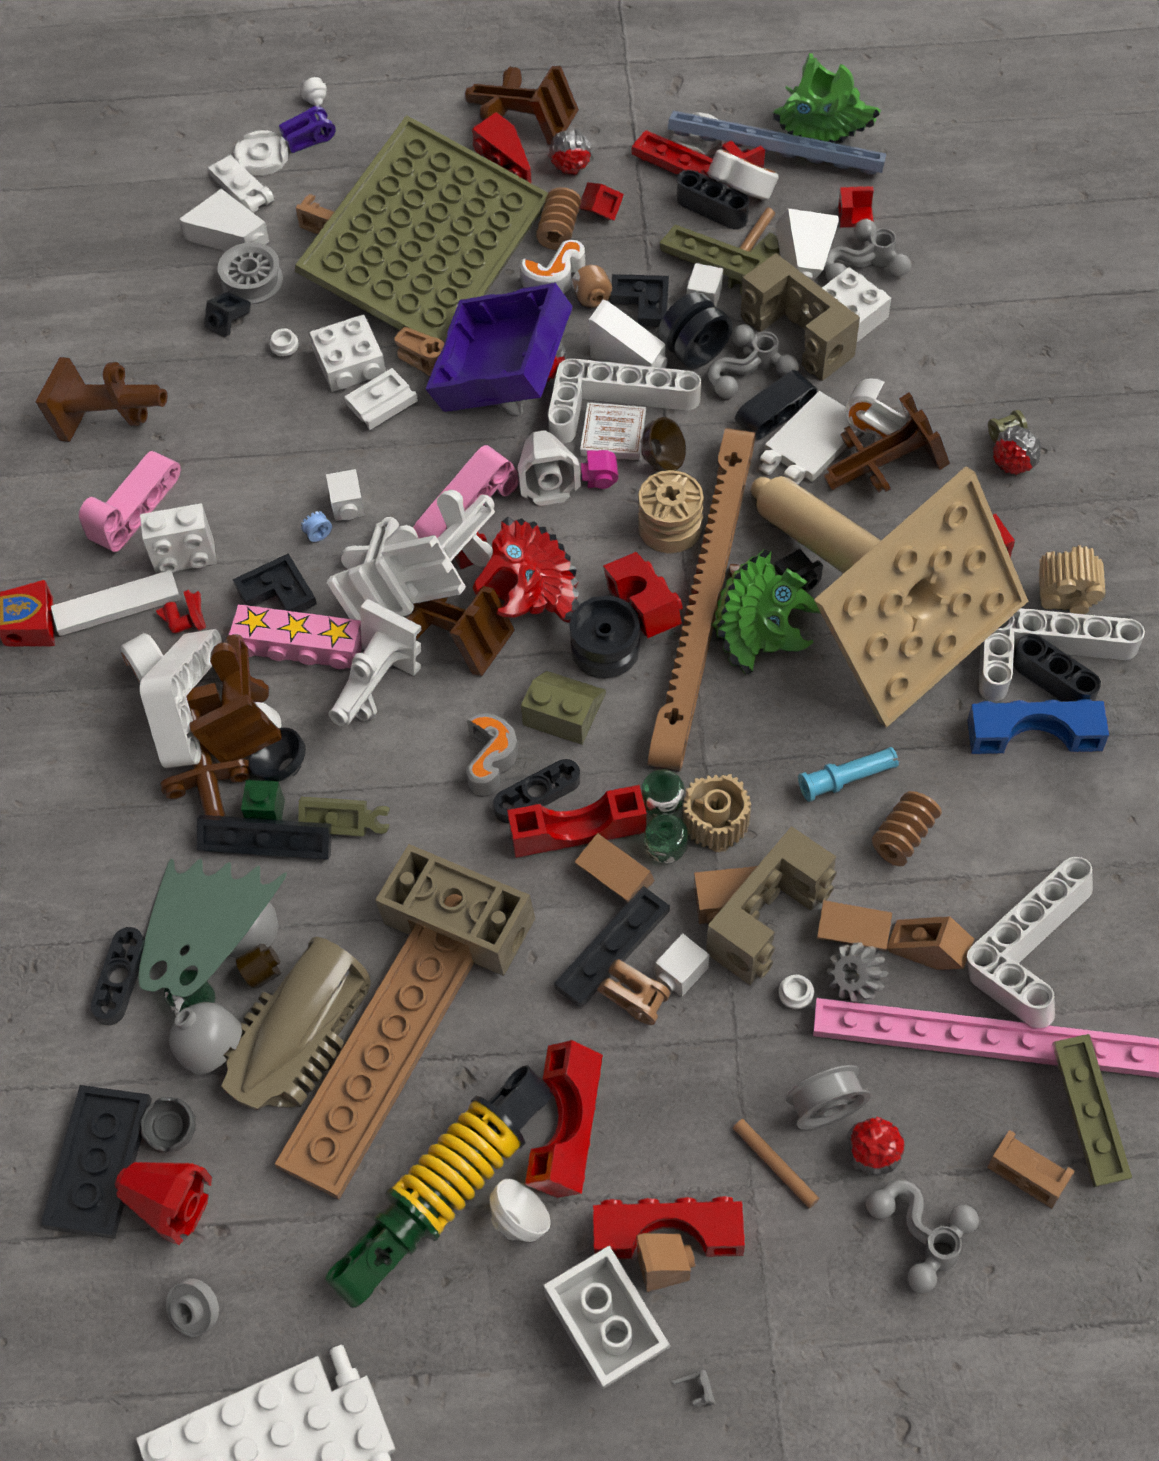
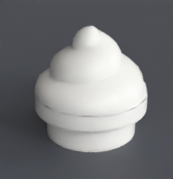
[300,77,327,106]

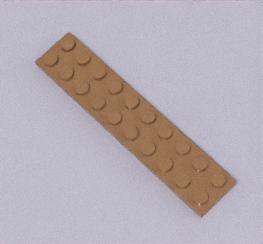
[275,894,474,1200]

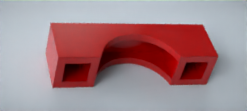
[507,785,647,858]
[525,1040,603,1198]
[593,1196,745,1259]

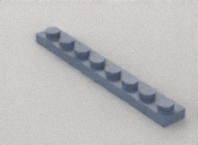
[667,111,886,174]

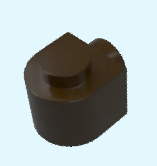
[236,944,281,988]

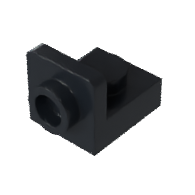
[204,292,251,337]
[774,549,823,591]

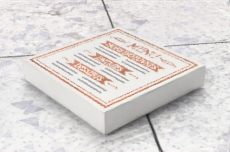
[580,403,646,460]

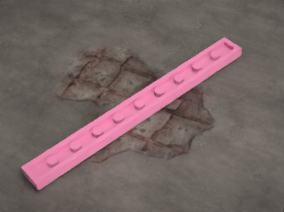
[813,998,1159,1078]

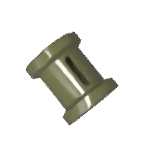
[987,409,1028,443]

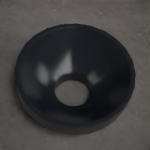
[248,727,306,781]

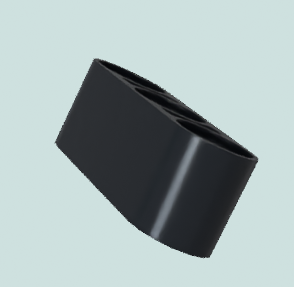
[677,170,749,230]
[735,370,818,440]
[1013,634,1101,702]

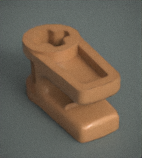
[394,327,445,376]
[597,960,671,1025]

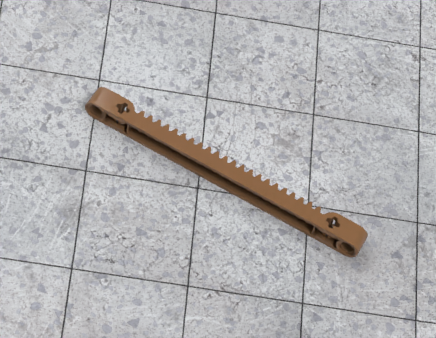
[648,428,755,771]

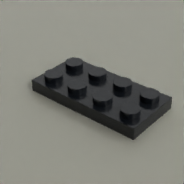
[40,1085,152,1239]

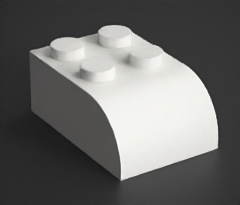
[544,1246,670,1389]

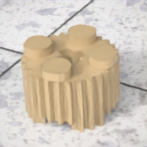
[1039,545,1105,614]
[683,774,751,852]

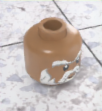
[572,265,612,308]

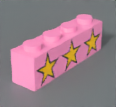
[229,604,362,669]

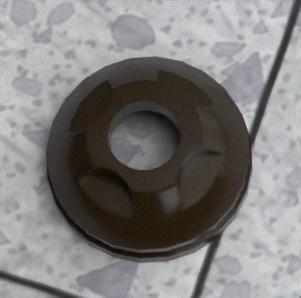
[640,417,686,471]

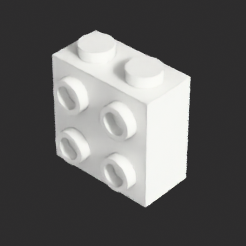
[822,267,891,342]
[309,314,386,392]
[140,503,217,574]

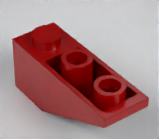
[472,112,532,184]

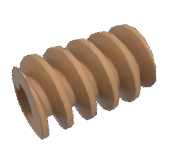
[536,187,581,250]
[872,791,942,866]

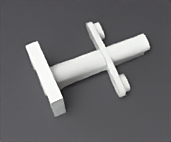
[381,490,495,604]
[327,517,418,620]
[328,599,421,726]

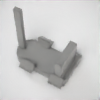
[497,401,523,417]
[673,1370,715,1407]

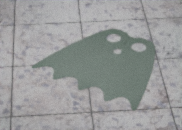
[139,859,287,997]

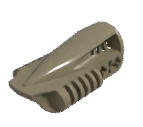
[221,936,371,1110]

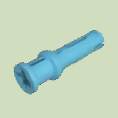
[798,747,899,802]

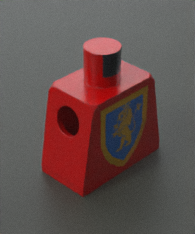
[0,580,55,647]

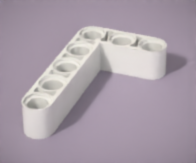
[548,359,701,444]
[979,608,1145,702]
[140,629,222,768]
[967,857,1093,1028]

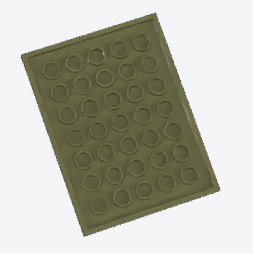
[295,115,548,344]

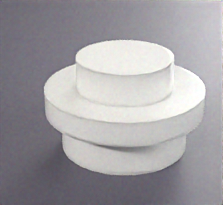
[269,329,299,356]
[779,975,814,1009]

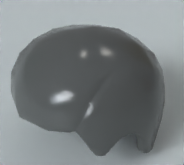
[140,1097,196,1152]

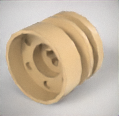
[638,470,704,553]

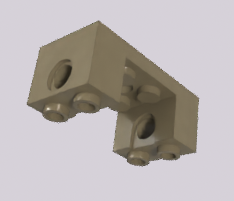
[740,253,860,381]
[706,826,837,985]
[375,844,536,976]

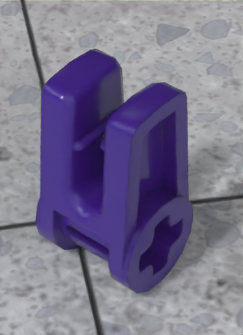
[279,106,336,153]

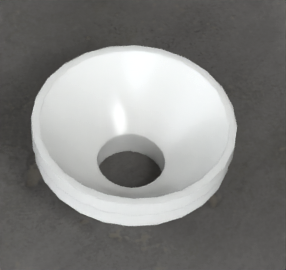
[490,1179,550,1242]

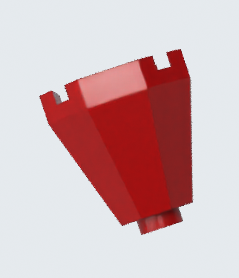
[115,1162,212,1246]

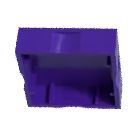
[425,282,573,412]

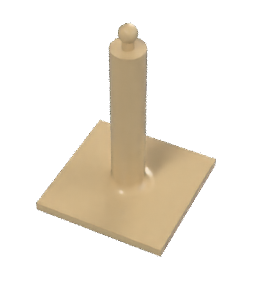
[751,467,1028,727]

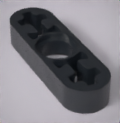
[493,759,581,823]
[91,927,145,1025]

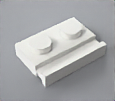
[344,368,418,430]

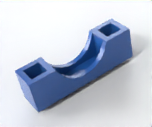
[967,699,1109,754]

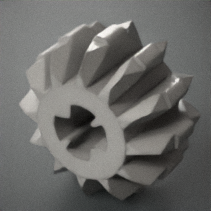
[826,942,889,1003]

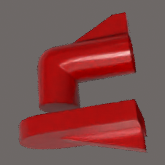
[156,590,206,634]

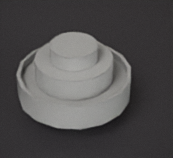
[166,1278,219,1337]

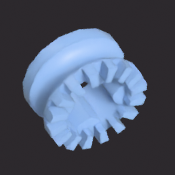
[301,511,332,542]

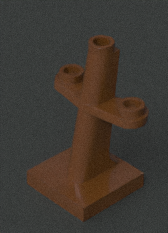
[465,66,579,145]
[35,357,168,442]
[823,392,950,493]
[406,586,515,677]
[189,634,282,763]
[160,683,251,816]

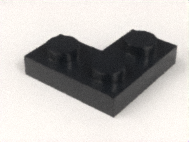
[611,274,669,327]
[233,553,317,612]

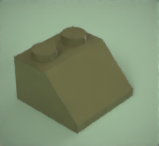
[521,671,606,745]

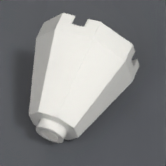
[517,430,581,506]

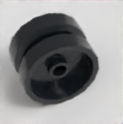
[658,292,733,369]
[569,595,640,678]

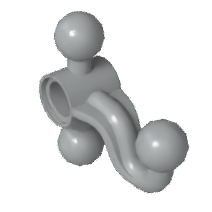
[824,219,911,282]
[708,324,799,399]
[866,1180,979,1294]

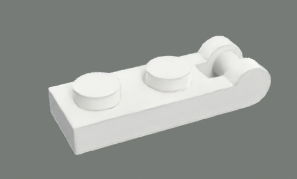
[208,155,274,213]

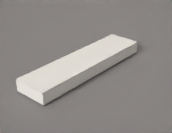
[51,570,181,636]

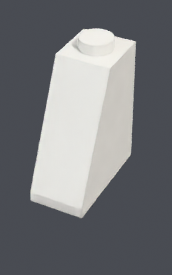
[179,189,269,251]
[776,209,839,282]
[589,300,668,368]

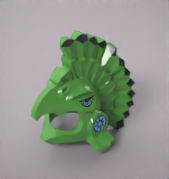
[773,53,881,143]
[712,549,821,675]

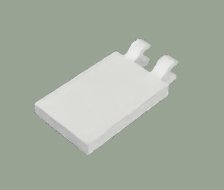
[759,391,862,485]

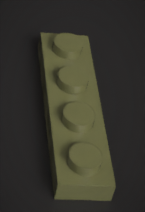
[659,224,768,282]
[1052,1034,1132,1187]

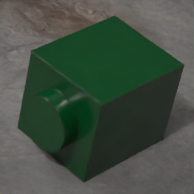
[241,780,285,820]

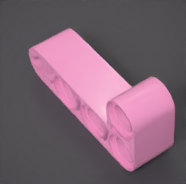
[413,445,519,539]
[79,451,181,552]

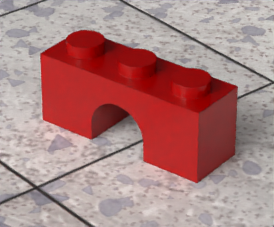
[603,552,683,638]

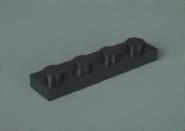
[197,815,332,860]
[554,886,670,1009]

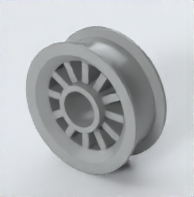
[217,242,283,304]
[786,1065,871,1130]

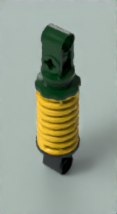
[325,1065,552,1308]

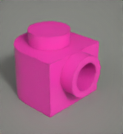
[581,450,618,489]

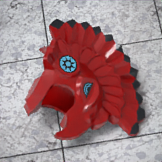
[472,517,579,623]

